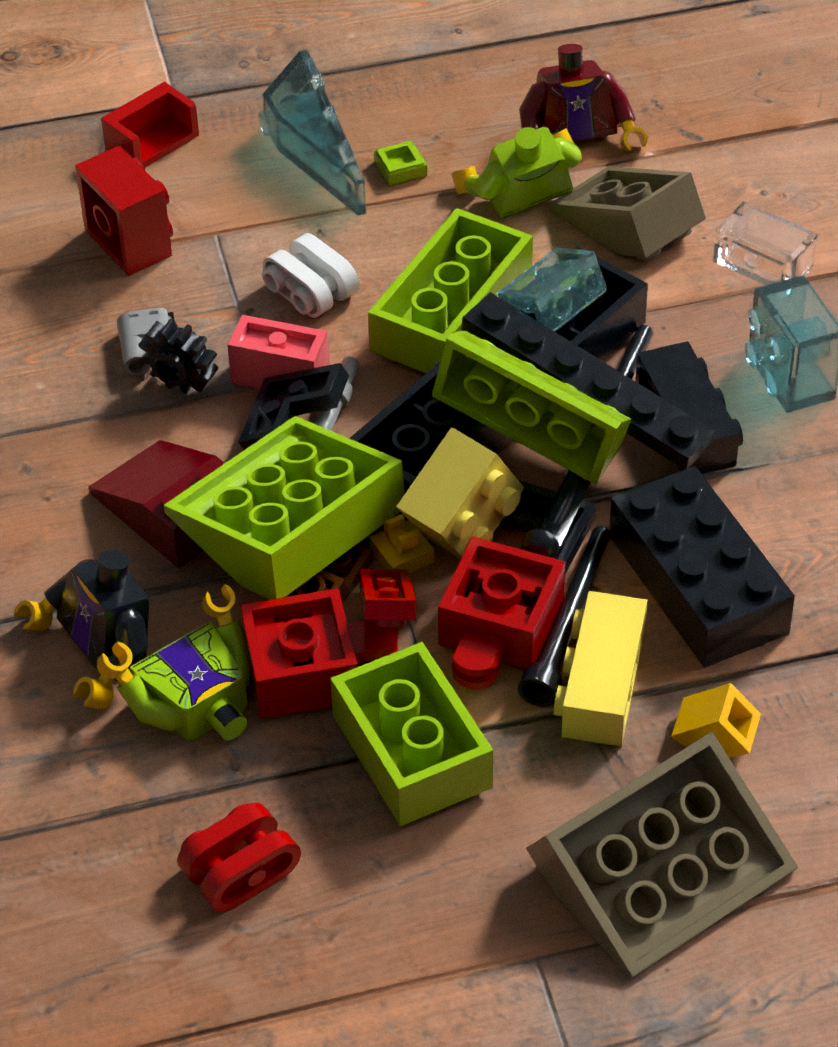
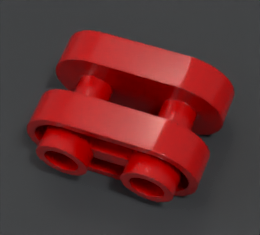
[177,803,301,912]

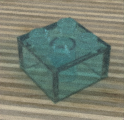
[745,275,838,413]

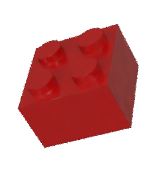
[75,145,173,276]

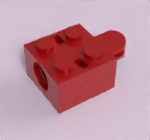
[438,536,565,690]
[240,588,399,719]

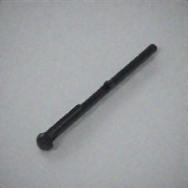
[523,325,654,558]

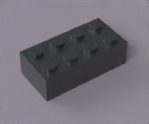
[609,466,795,668]

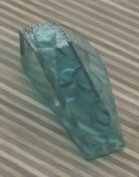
[258,50,366,215]

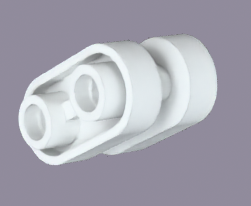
[262,233,359,318]

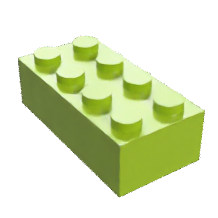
[368,208,533,373]

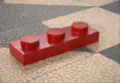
[359,569,417,628]

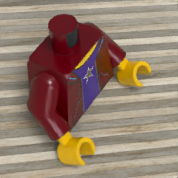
[519,44,648,152]

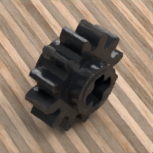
[138,319,219,394]

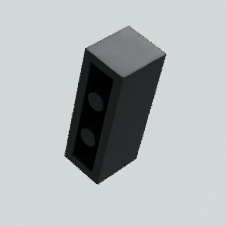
[635,341,743,474]

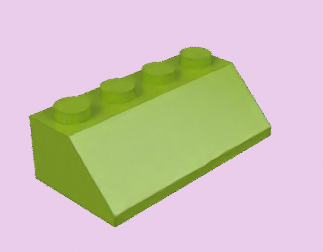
[432,331,631,485]

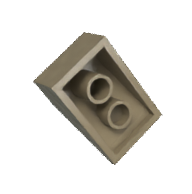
[549,166,706,260]

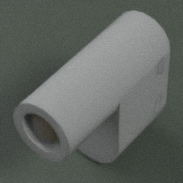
[117,308,174,376]

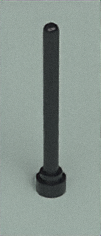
[518,526,610,707]

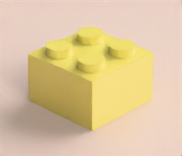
[396,427,524,560]

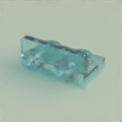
[497,247,607,332]

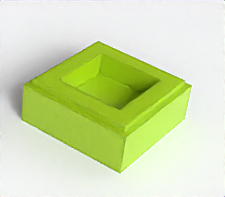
[374,140,427,186]

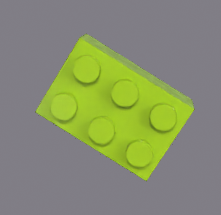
[330,642,493,827]

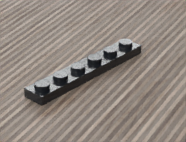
[461,292,715,470]

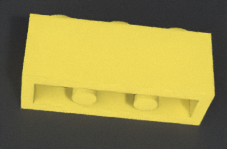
[554,591,648,747]

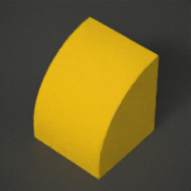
[671,683,761,758]

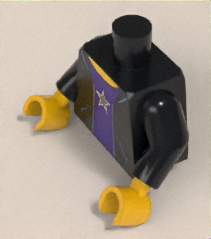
[14,550,149,709]

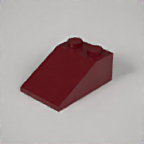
[88,440,225,568]

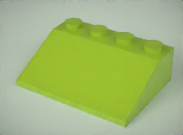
[164,416,405,600]

